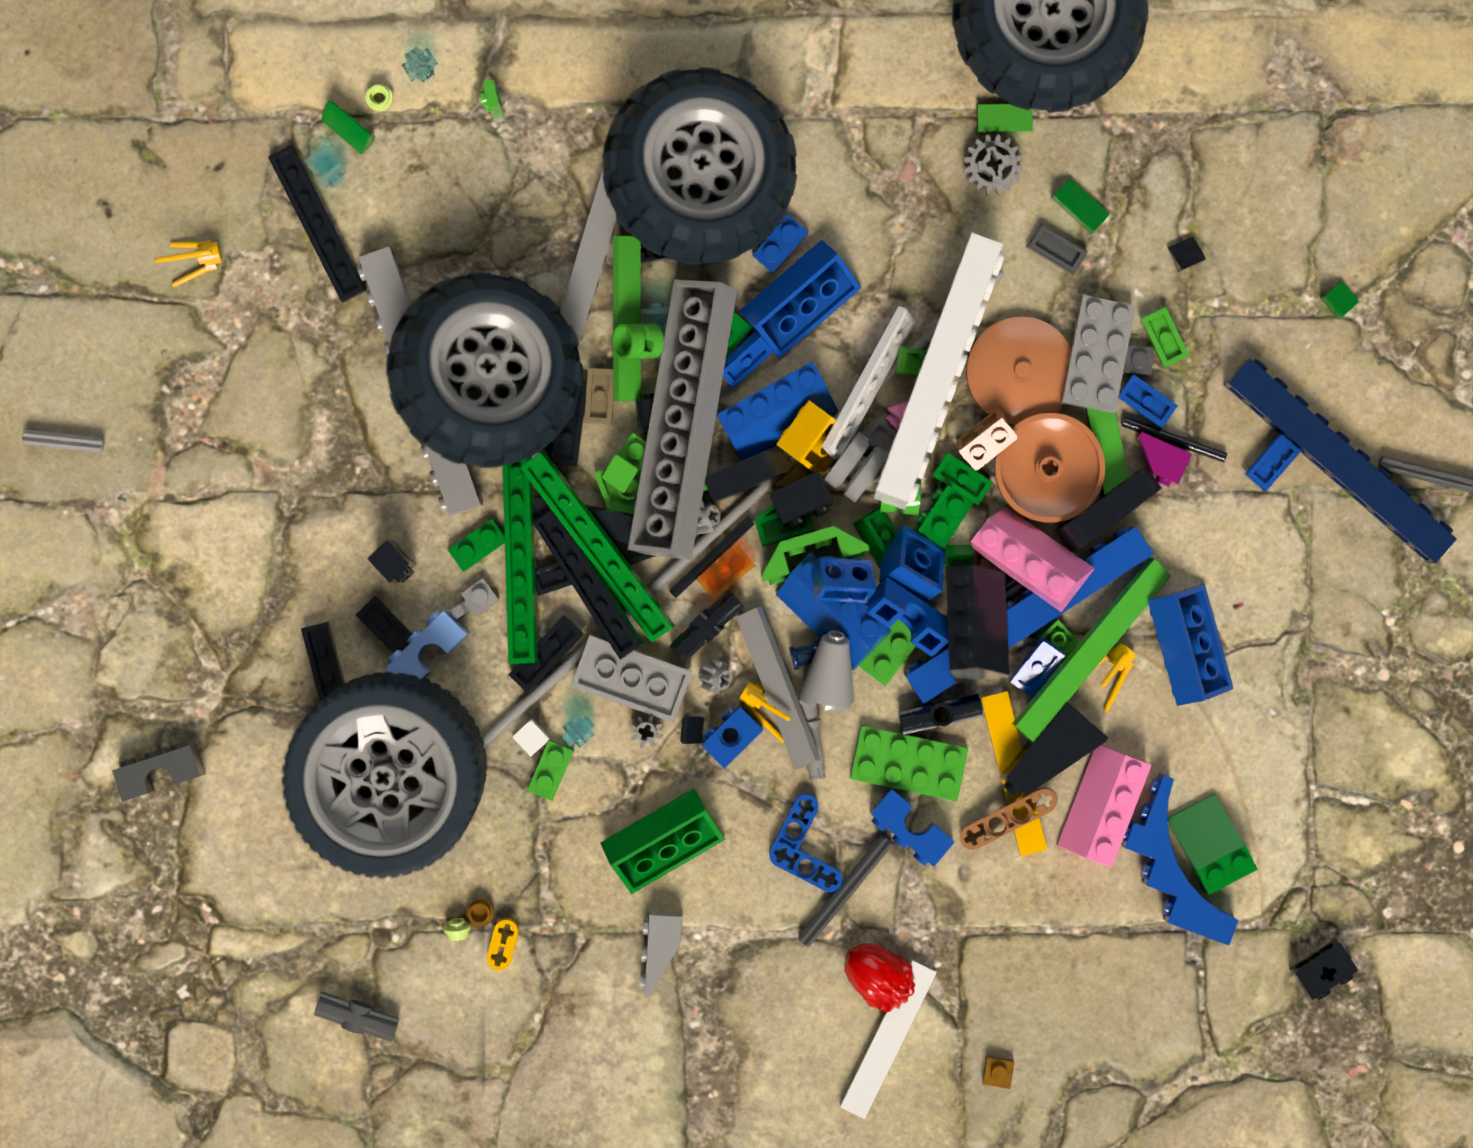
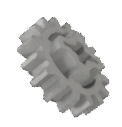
[963,134,1023,195]

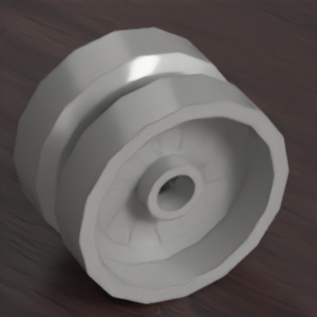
[824,432,889,502]

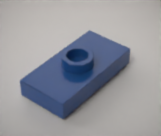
[1244,433,1302,492]

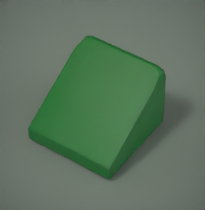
[1320,281,1359,319]
[945,545,974,578]

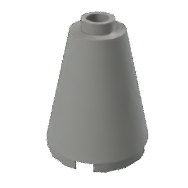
[800,631,854,711]

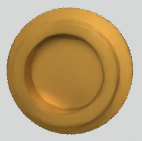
[466,899,494,927]

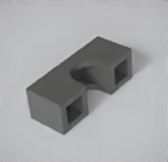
[112,741,206,802]

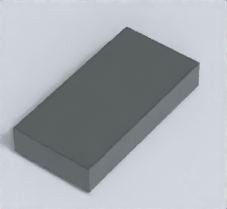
[1026,223,1088,276]

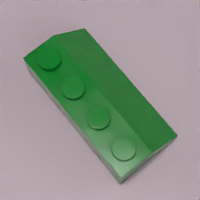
[600,788,726,894]

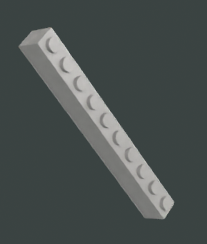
[357,246,483,516]

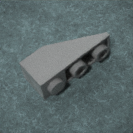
[640,911,683,997]

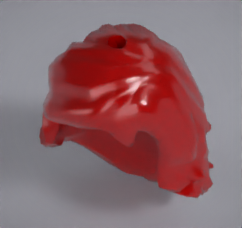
[844,943,915,1012]

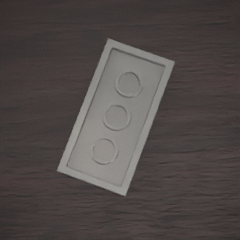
[1060,295,1136,414]
[571,634,692,723]

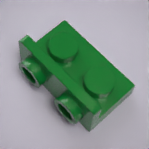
[916,485,974,549]

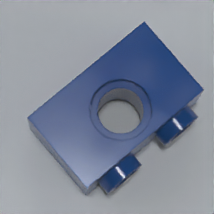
[701,706,763,769]

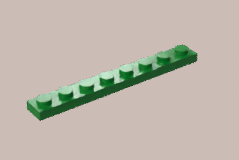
[520,450,675,642]
[503,456,538,664]

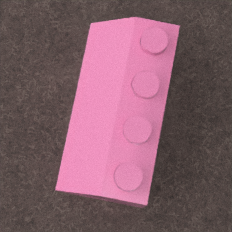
[971,507,1094,612]
[1057,746,1151,868]

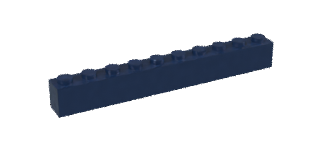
[1224,359,1457,564]

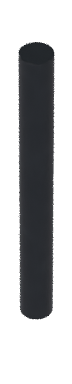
[1121,416,1228,463]
[669,516,755,598]

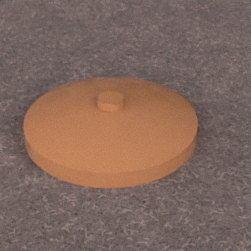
[966,317,1071,426]
[994,413,1105,523]

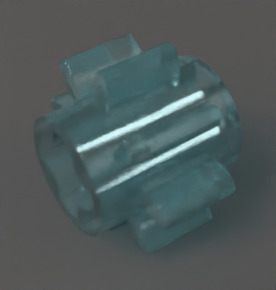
[402,47,438,82]
[562,714,595,748]

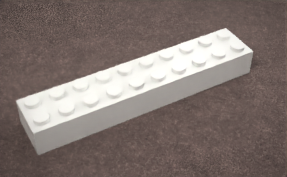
[874,233,1005,510]

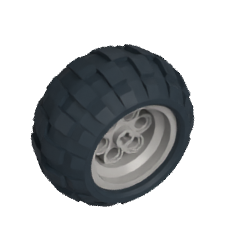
[952,0,1149,112]
[602,67,797,265]
[386,272,583,468]

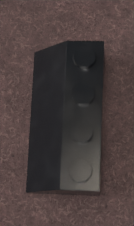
[946,565,1010,682]

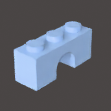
[385,610,469,679]

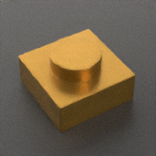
[982,1056,1015,1089]

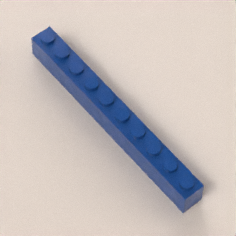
[904,525,1153,704]

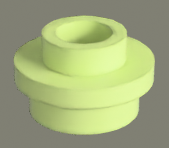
[365,84,393,111]
[444,918,471,941]

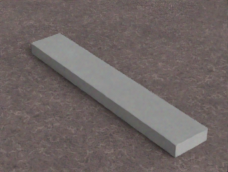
[736,606,821,769]

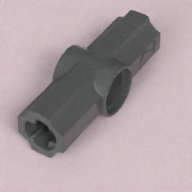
[314,992,400,1042]

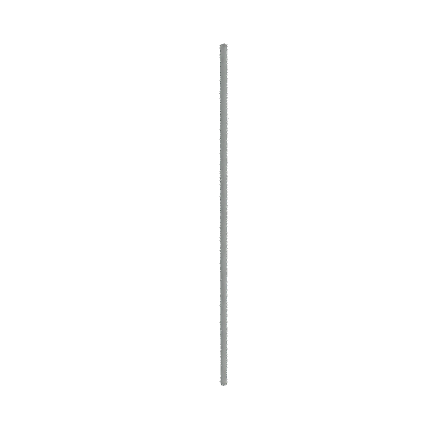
[481,271,1004,749]

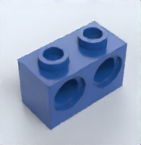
[811,556,876,603]

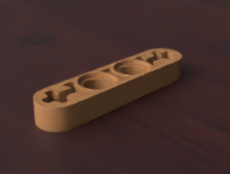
[960,787,1058,850]

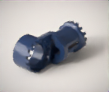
[789,639,821,670]

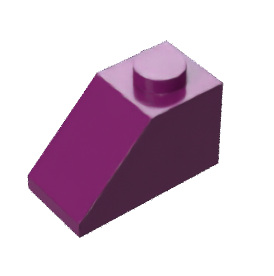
[1136,432,1192,488]

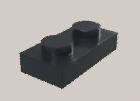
[356,596,413,653]

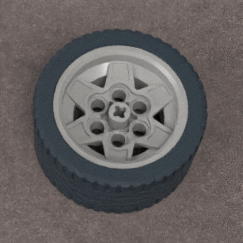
[282,671,487,878]

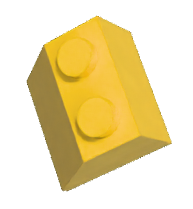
[776,401,836,476]

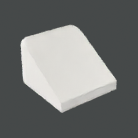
[513,718,551,757]

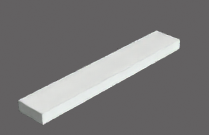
[822,306,915,460]
[840,959,937,1119]

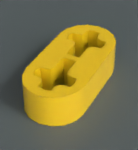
[487,918,519,971]

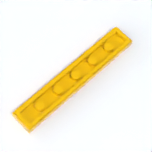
[980,691,1047,856]

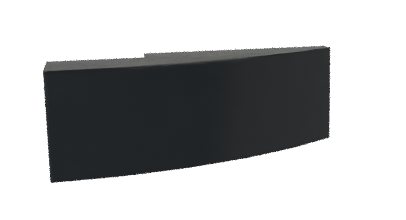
[705,446,793,503]

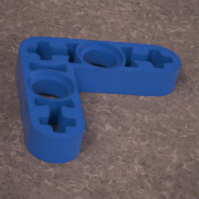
[769,793,842,892]

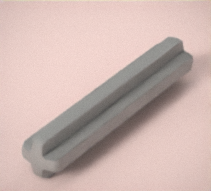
[22,430,104,452]

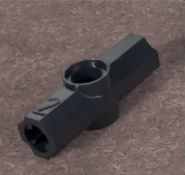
[669,590,744,662]
[898,693,984,735]

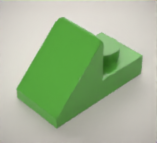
[602,433,646,493]

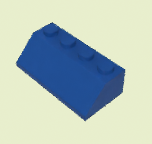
[740,240,862,359]
[717,361,838,461]
[776,552,892,670]
[1148,584,1234,706]

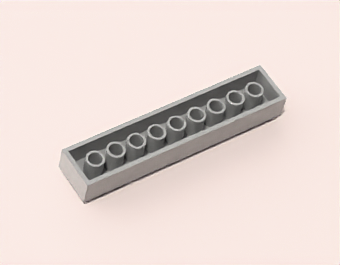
[628,280,737,560]

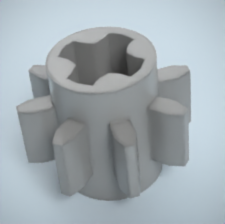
[696,500,721,534]
[698,658,732,694]
[630,715,663,749]

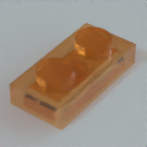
[696,545,756,600]

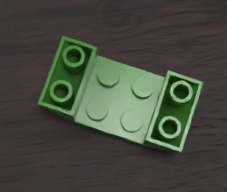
[761,526,869,585]

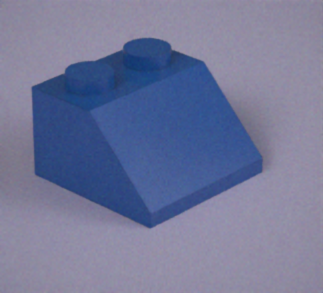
[879,525,945,603]

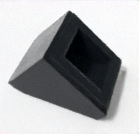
[1168,236,1206,273]
[680,715,704,744]

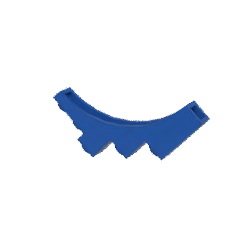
[1121,773,1239,946]

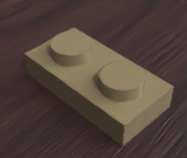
[584,368,613,425]

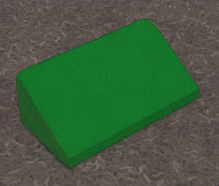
[322,100,375,154]
[1051,178,1110,235]
[853,507,897,569]

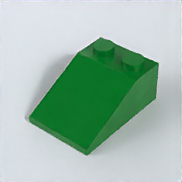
[1167,794,1258,895]

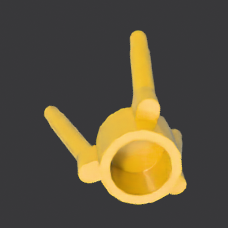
[154,240,222,287]
[1097,643,1136,712]
[739,682,791,743]

